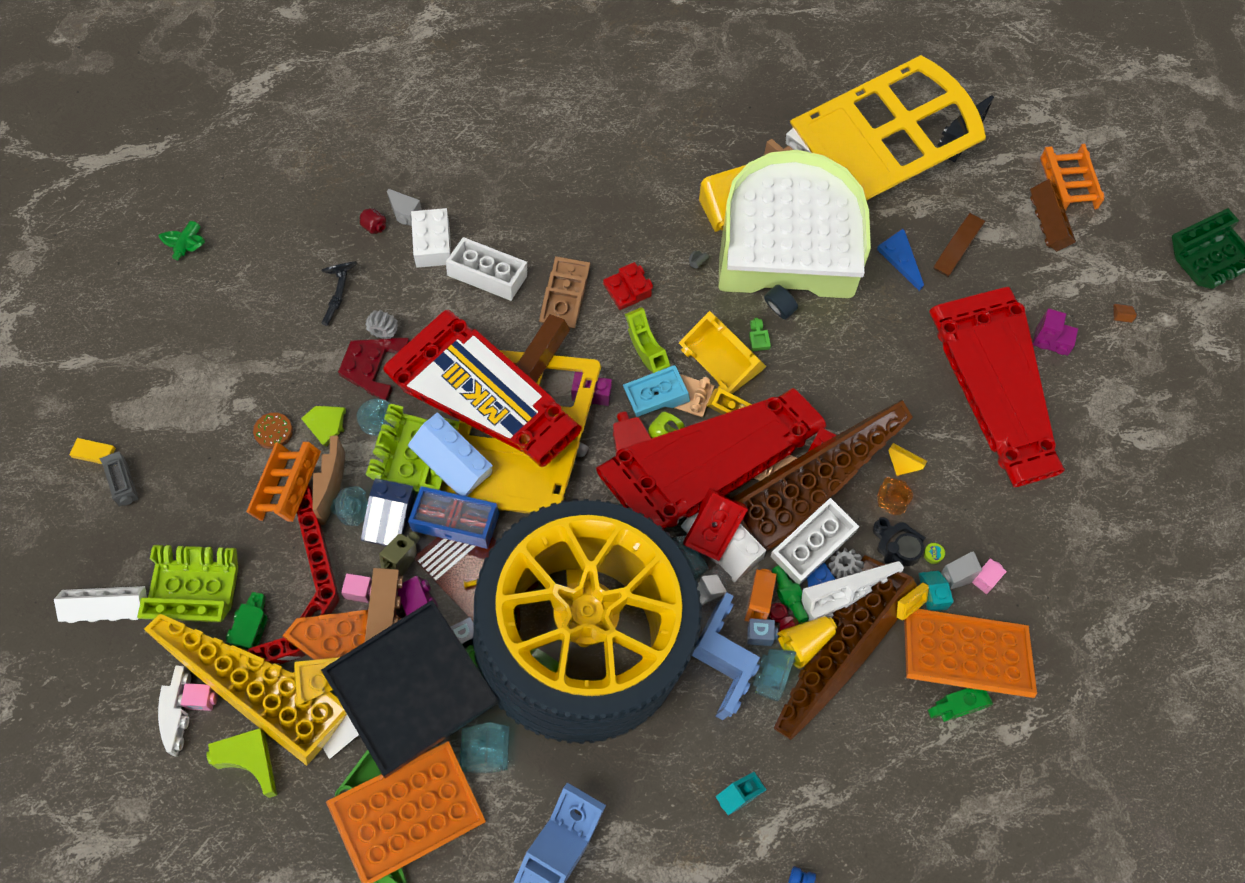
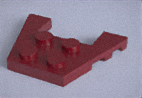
[338,338,410,403]

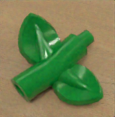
[158,221,205,260]

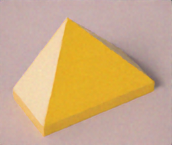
[888,443,927,476]

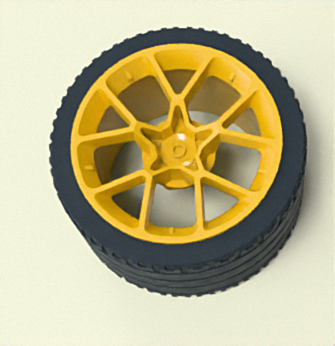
[473,499,702,744]

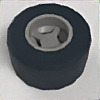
[764,285,798,320]

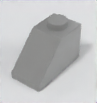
[387,189,422,226]
[941,552,982,590]

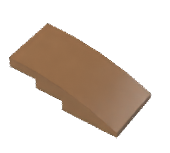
[539,256,591,329]
[313,435,345,525]

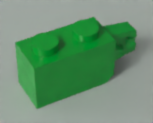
[226,592,268,651]

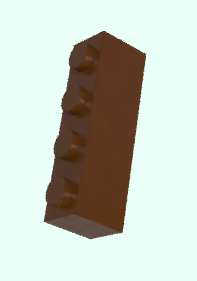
[1030,179,1076,252]

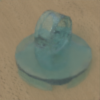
[357,399,393,436]
[330,486,368,526]

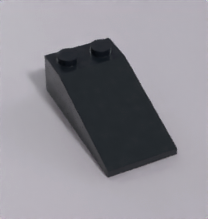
[937,95,994,163]

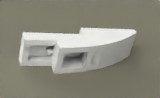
[158,666,191,757]

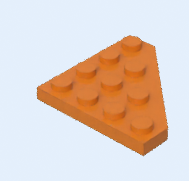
[283,610,401,660]

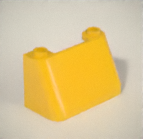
[699,165,746,232]
[679,311,767,394]

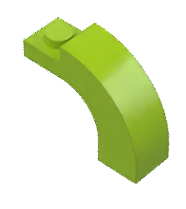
[625,307,670,373]

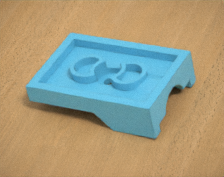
[623,365,690,417]

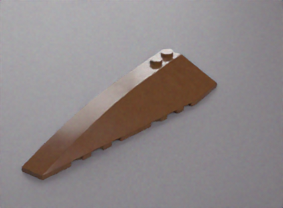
[730,400,913,552]
[774,555,917,740]

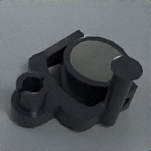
[872,517,926,567]

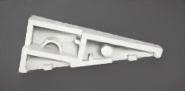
[802,561,904,621]

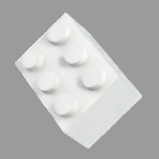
[411,208,451,268]

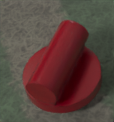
[778,616,800,632]

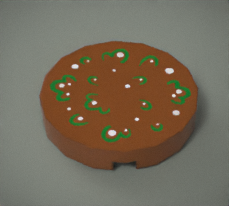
[253,413,293,449]

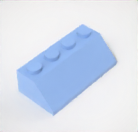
[408,412,493,496]

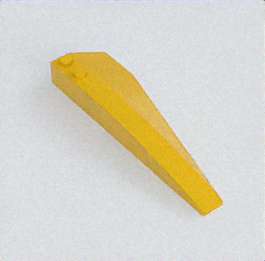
[144,614,347,766]

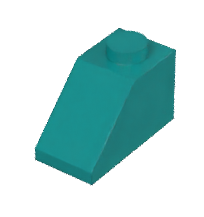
[918,571,953,611]
[716,772,767,815]

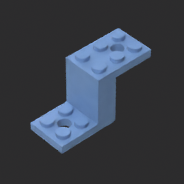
[692,592,760,720]
[514,783,606,883]

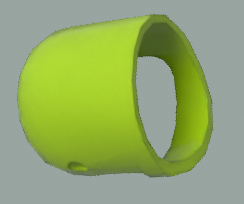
[648,412,685,439]

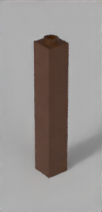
[516,314,570,382]

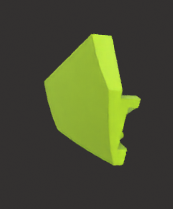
[301,406,346,447]

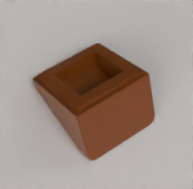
[1113,304,1136,323]

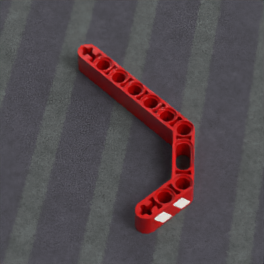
[247,484,339,665]

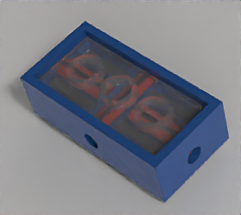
[408,486,499,549]

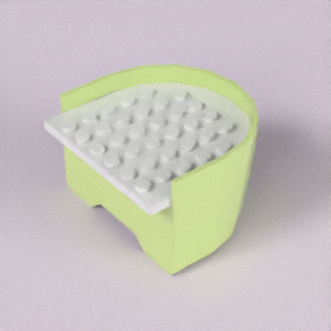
[719,150,871,298]

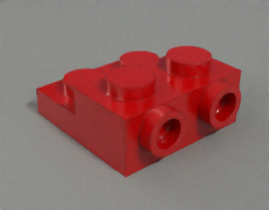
[603,262,653,310]

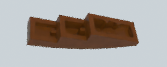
[933,213,985,277]

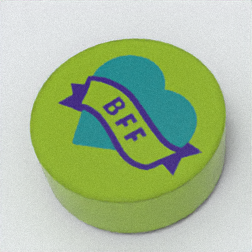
[924,543,945,564]

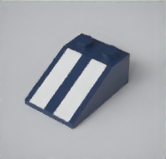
[361,478,416,546]

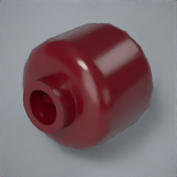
[360,208,386,234]

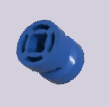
[788,866,816,883]

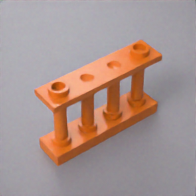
[1040,144,1104,211]
[246,442,321,522]

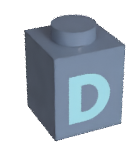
[451,617,473,648]
[747,619,778,646]

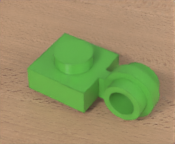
[749,318,771,351]

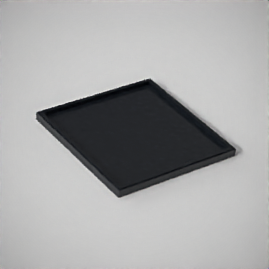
[321,600,499,778]

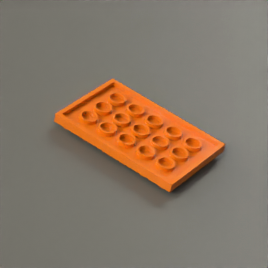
[904,609,1037,698]
[326,741,486,883]

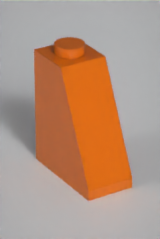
[744,569,777,622]

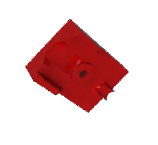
[683,488,748,561]

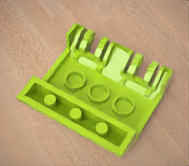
[366,404,460,494]
[137,545,238,622]

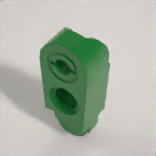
[927,688,993,722]

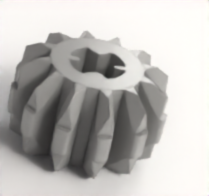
[365,310,398,339]
[829,547,864,579]

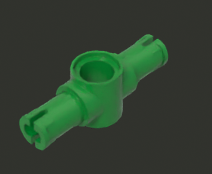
[772,566,809,624]

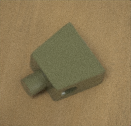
[379,532,420,576]

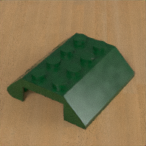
[1172,208,1245,289]

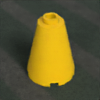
[777,616,837,669]

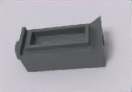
[99,451,139,507]

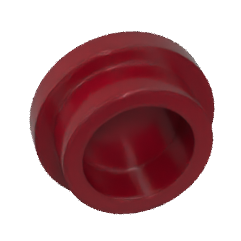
[768,603,788,623]

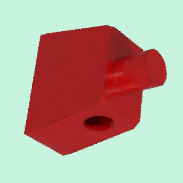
[613,412,651,452]

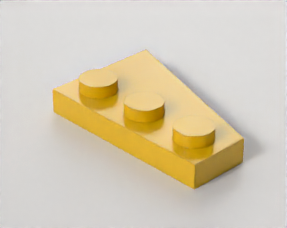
[294,657,340,706]

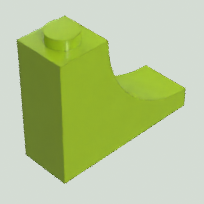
[206,728,277,798]

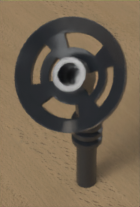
[321,261,357,326]

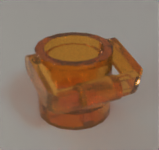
[877,477,913,515]

